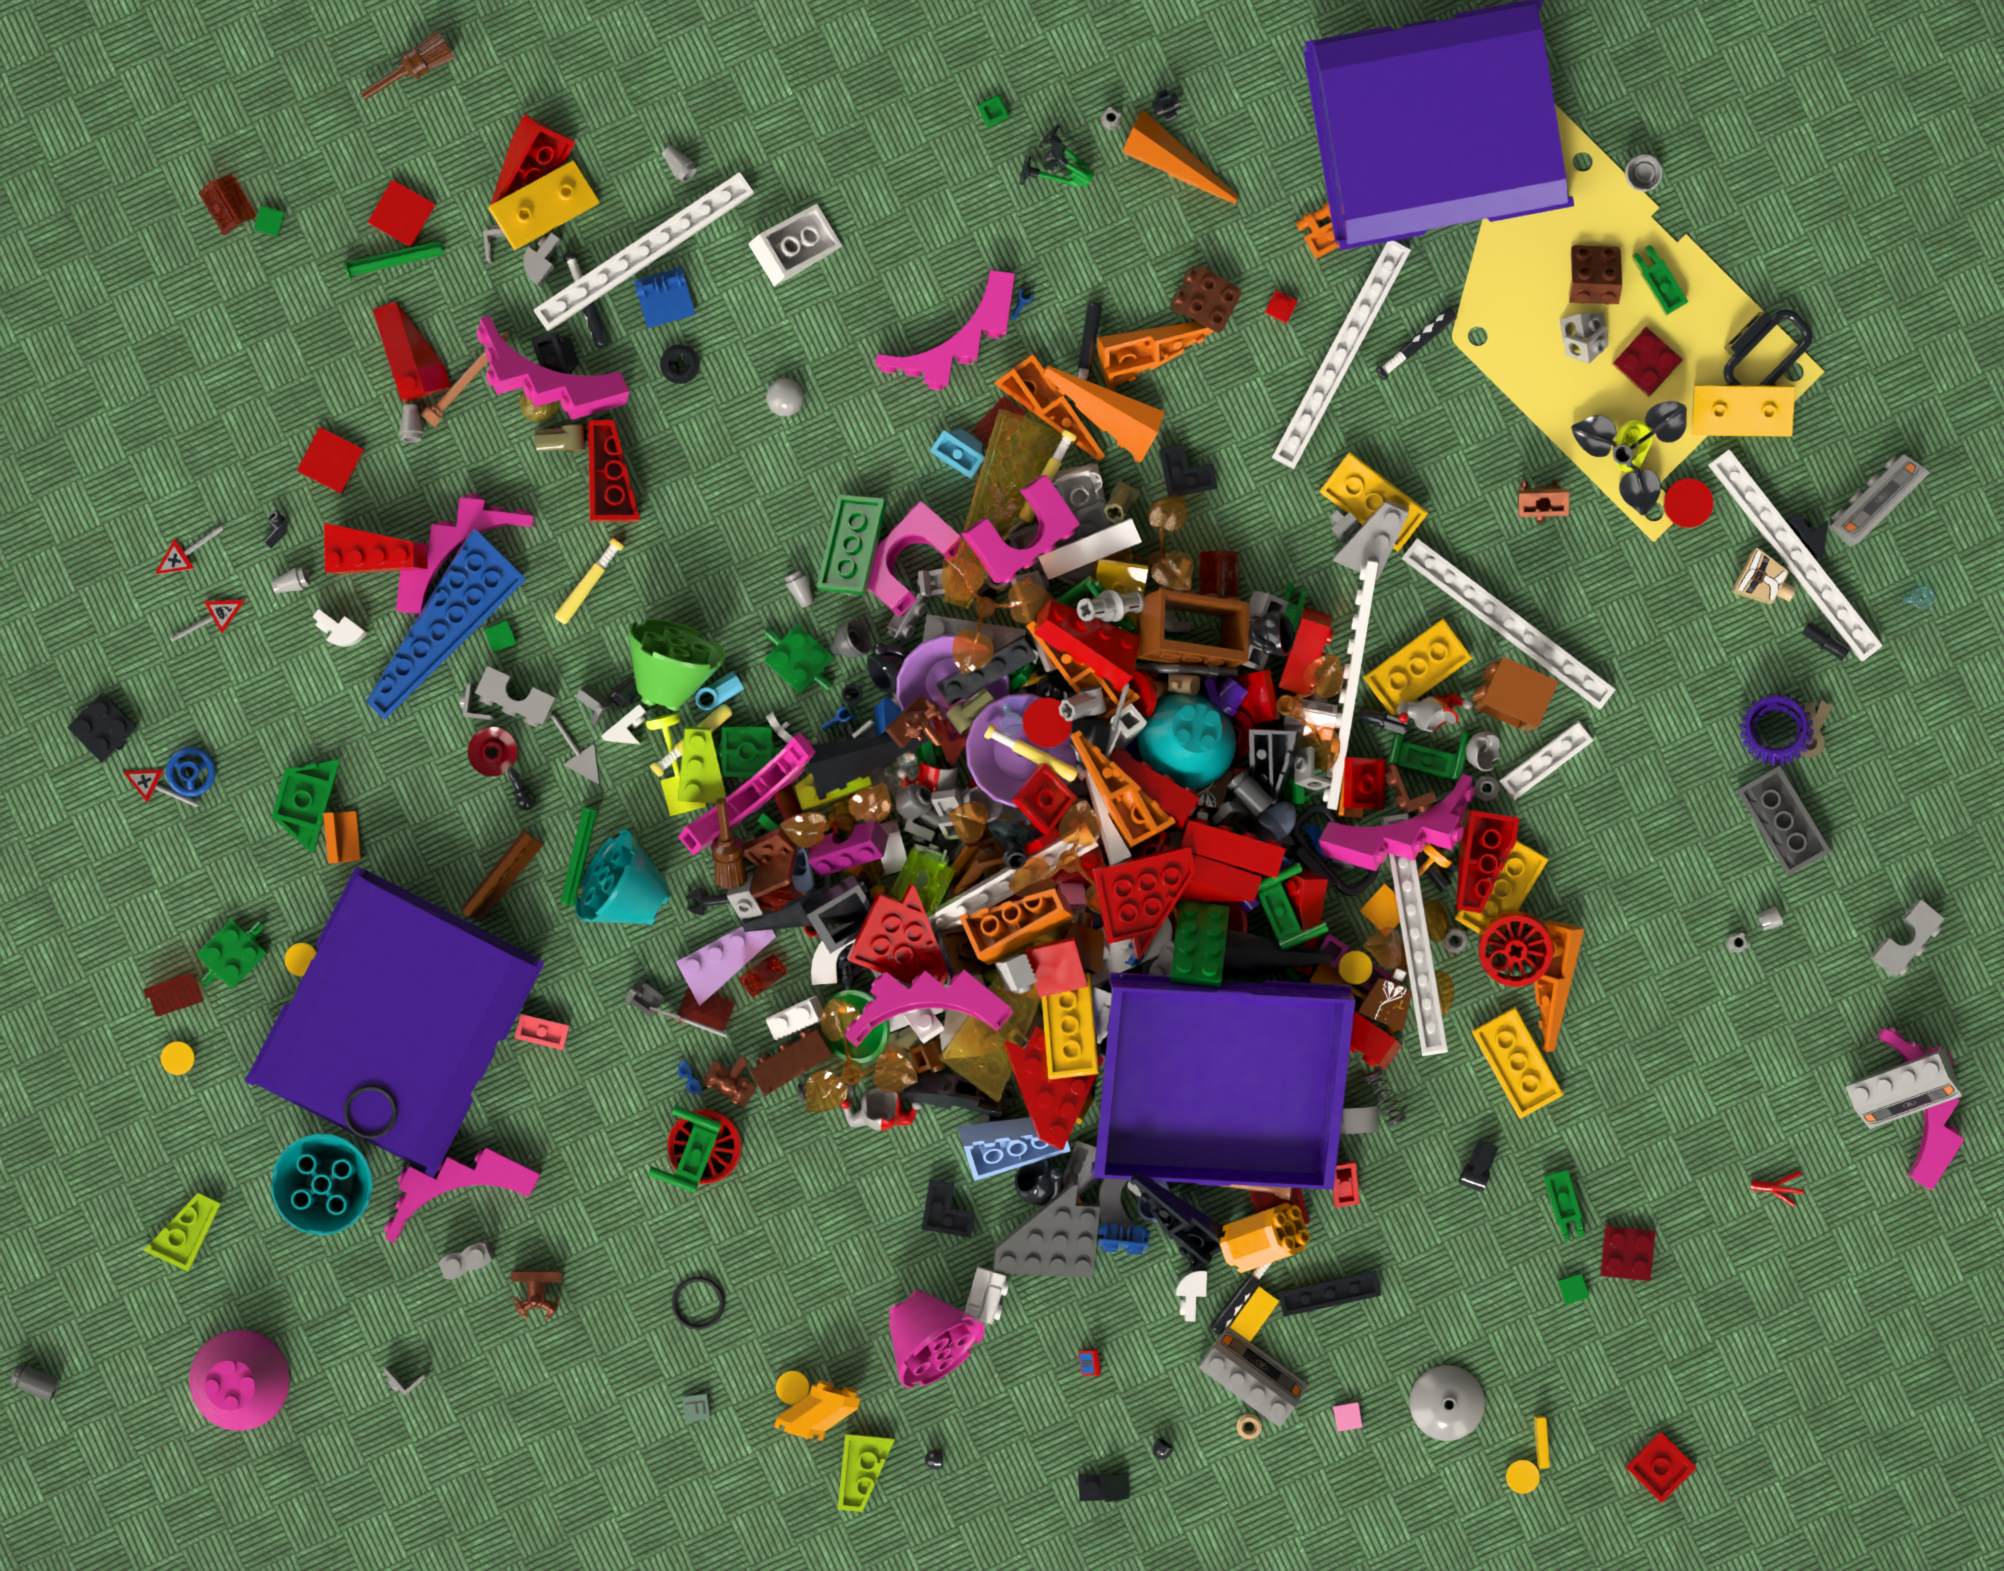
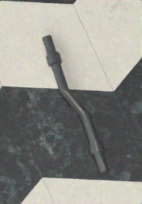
[1134,661,1238,678]

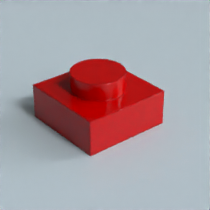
[1264,290,1298,324]

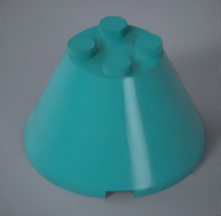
[1137,693,1236,790]
[575,830,671,925]
[271,1134,373,1235]

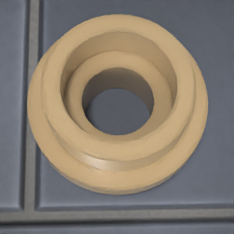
[1237,1414,1262,1439]

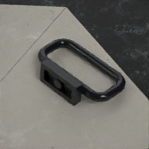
[1723,309,1813,386]
[1291,804,1379,897]

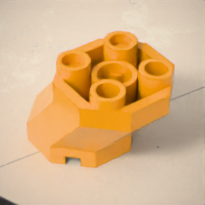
[1220,1203,1310,1273]
[774,1380,861,1441]

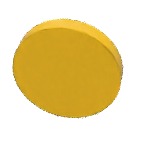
[1017,672,1048,689]
[285,943,317,976]
[1339,951,1372,985]
[161,1041,195,1075]
[776,1371,809,1405]
[1506,1460,1540,1494]

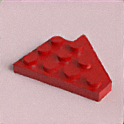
[1092,846,1196,959]

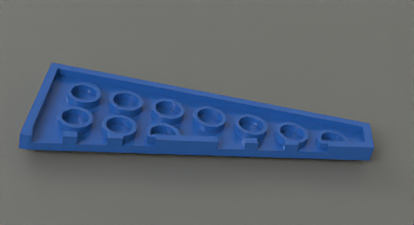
[366,528,526,720]

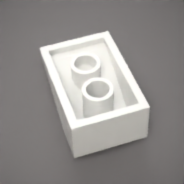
[749,204,842,286]

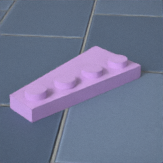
[676,915,776,1006]

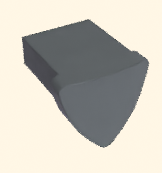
[575,684,612,726]
[936,831,971,862]
[625,978,666,1018]

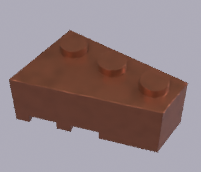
[749,1027,835,1096]

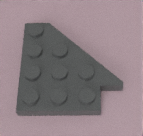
[1008,501,1124,594]
[993,1182,1100,1278]

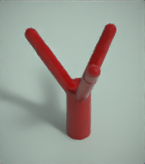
[1750,1171,1804,1207]

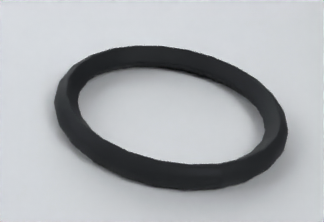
[344,1085,398,1139]
[672,1277,725,1330]

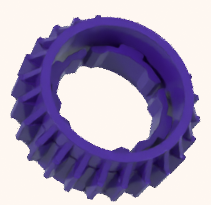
[1740,692,1813,767]

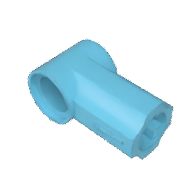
[696,671,744,712]

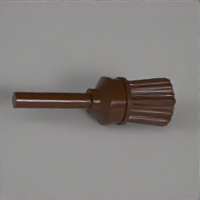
[360,30,455,100]
[711,798,747,889]

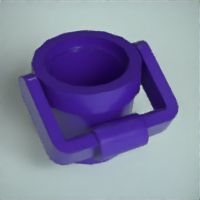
[1205,676,1249,717]

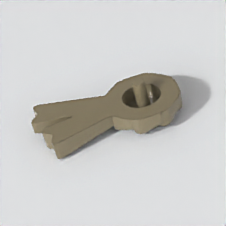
[1794,700,1833,758]

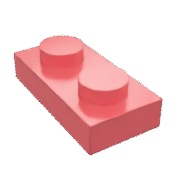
[515,1014,570,1050]

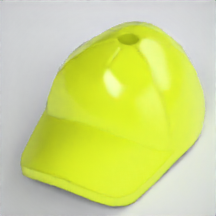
[1615,420,1653,472]

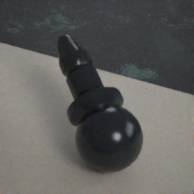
[508,767,536,811]
[837,946,856,989]

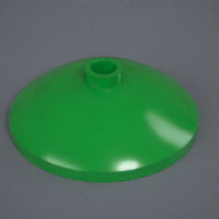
[822,989,890,1063]

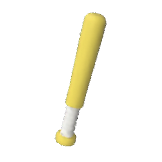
[1019,430,1077,523]
[555,538,624,624]
[650,704,732,777]
[984,724,1078,781]

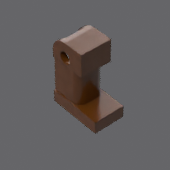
[943,837,1004,896]

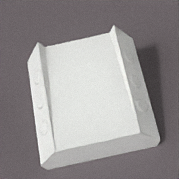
[1052,463,1107,511]

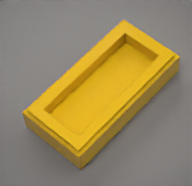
[1229,1286,1279,1342]
[1534,1415,1550,1469]

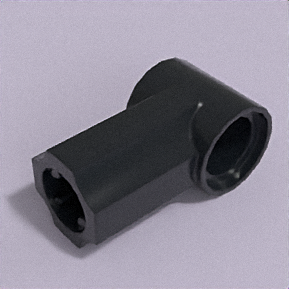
[1458,1139,1499,1193]

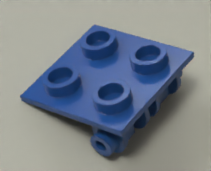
[634,267,695,328]
[1097,1223,1150,1255]

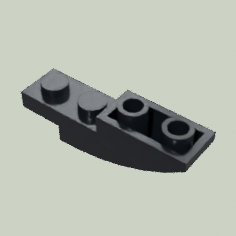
[902,1073,1007,1118]

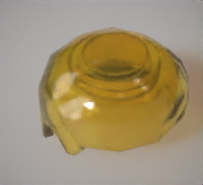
[519,391,559,422]

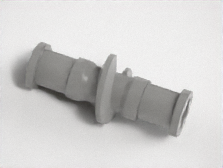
[1077,590,1145,622]

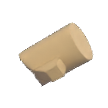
[1168,673,1200,695]

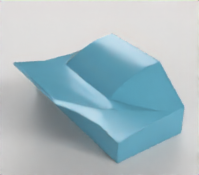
[930,428,985,479]

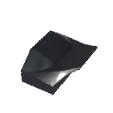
[531,332,579,375]
[1069,716,1109,766]

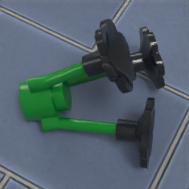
[1019,124,1094,188]

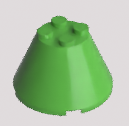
[628,619,726,711]

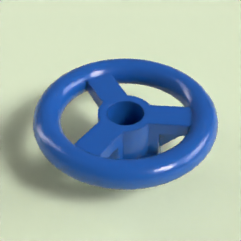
[166,747,216,797]

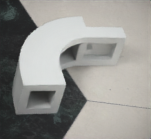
[1077,703,1147,781]
[811,922,855,985]

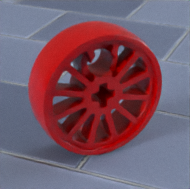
[1478,910,1554,987]
[667,1109,743,1184]

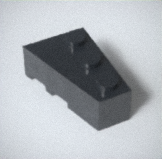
[1249,723,1306,804]

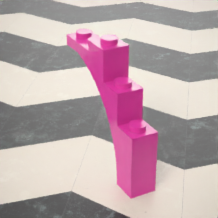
[876,270,1015,391]
[476,316,629,420]
[396,494,535,614]
[678,732,816,856]
[1319,774,1476,871]
[845,970,1013,1047]
[1876,1027,1965,1190]
[384,1147,542,1243]

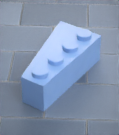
[958,1117,1070,1181]

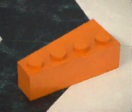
[959,888,1075,965]

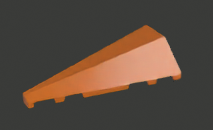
[1123,110,1239,205]
[1097,322,1224,391]
[994,354,1105,461]
[1042,366,1165,463]
[1026,621,1140,719]
[1070,731,1176,850]
[1527,920,1584,1052]

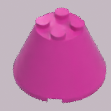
[889,1289,985,1389]
[189,1330,290,1431]

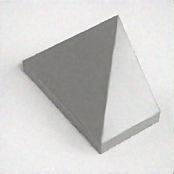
[1062,1141,1103,1195]

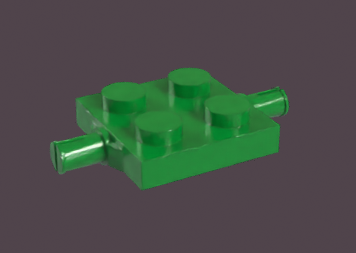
[763,624,834,695]
[714,727,785,777]
[196,919,268,989]

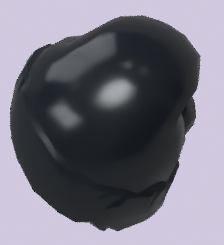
[1248,611,1295,656]
[867,642,909,692]
[1015,1159,1064,1206]

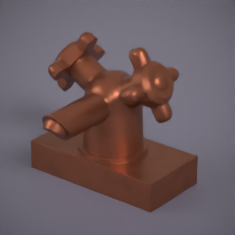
[1518,479,1569,524]
[885,695,943,748]
[702,1056,757,1108]
[511,1270,563,1320]

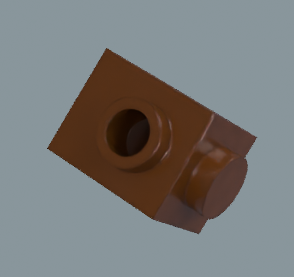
[909,1038,954,1073]

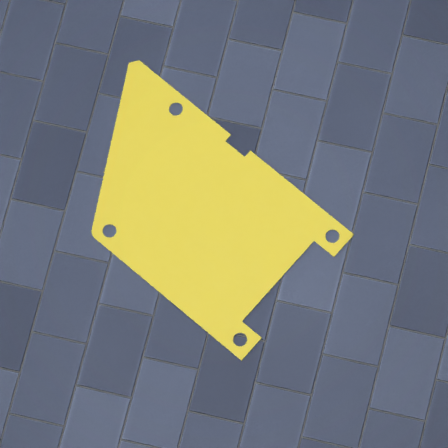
[1452,103,1824,542]

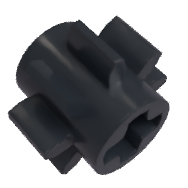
[1151,89,1181,122]

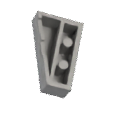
[1332,498,1410,581]

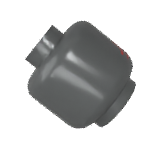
[895,783,932,820]

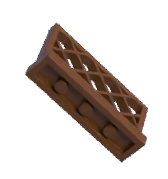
[461,829,544,922]

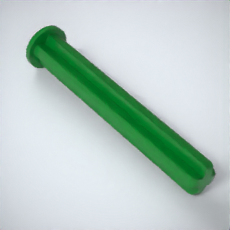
[344,241,444,280]
[560,807,600,906]

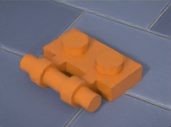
[1295,202,1339,260]

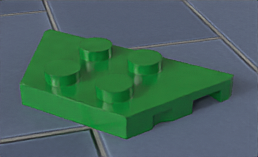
[272,759,341,853]

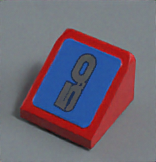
[1078,1348,1101,1376]

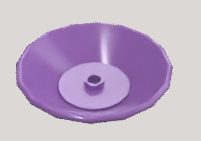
[897,635,1010,742]
[966,694,1078,808]

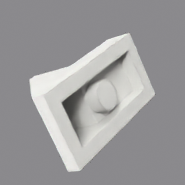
[601,704,647,745]

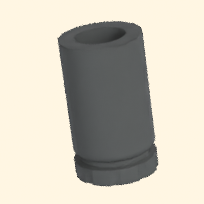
[1227,769,1274,818]
[10,1362,61,1403]

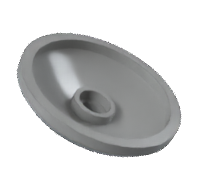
[1409,1365,1485,1441]

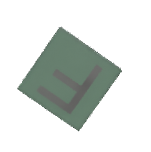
[682,1393,711,1422]

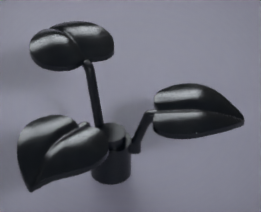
[1571,401,1687,515]

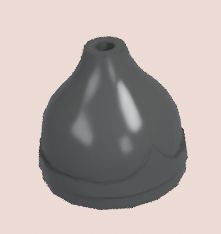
[830,619,871,658]

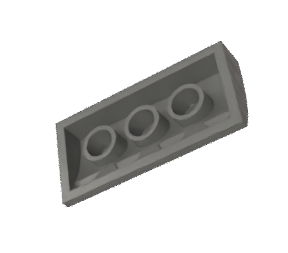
[1736,764,1832,876]

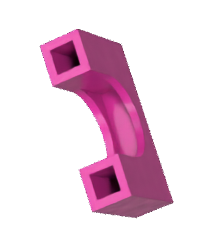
[961,475,1080,584]
[868,501,968,617]

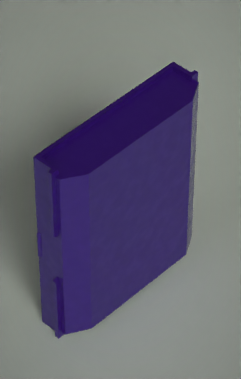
[1302,0,1575,251]
[245,866,545,1177]
[1090,972,1355,1190]

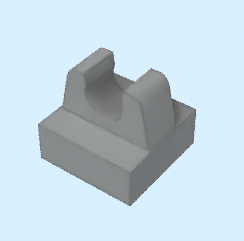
[1330,510,1360,543]

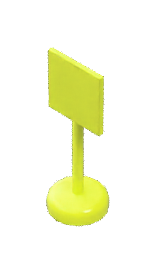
[645,712,706,816]

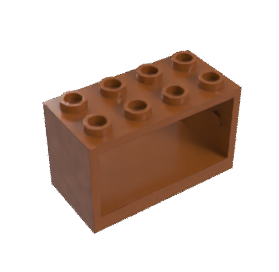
[1137,587,1250,668]
[1471,656,1559,732]

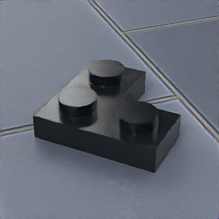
[1159,445,1218,499]
[921,1180,975,1238]

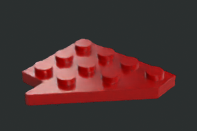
[847,882,948,985]
[1003,1026,1104,1150]

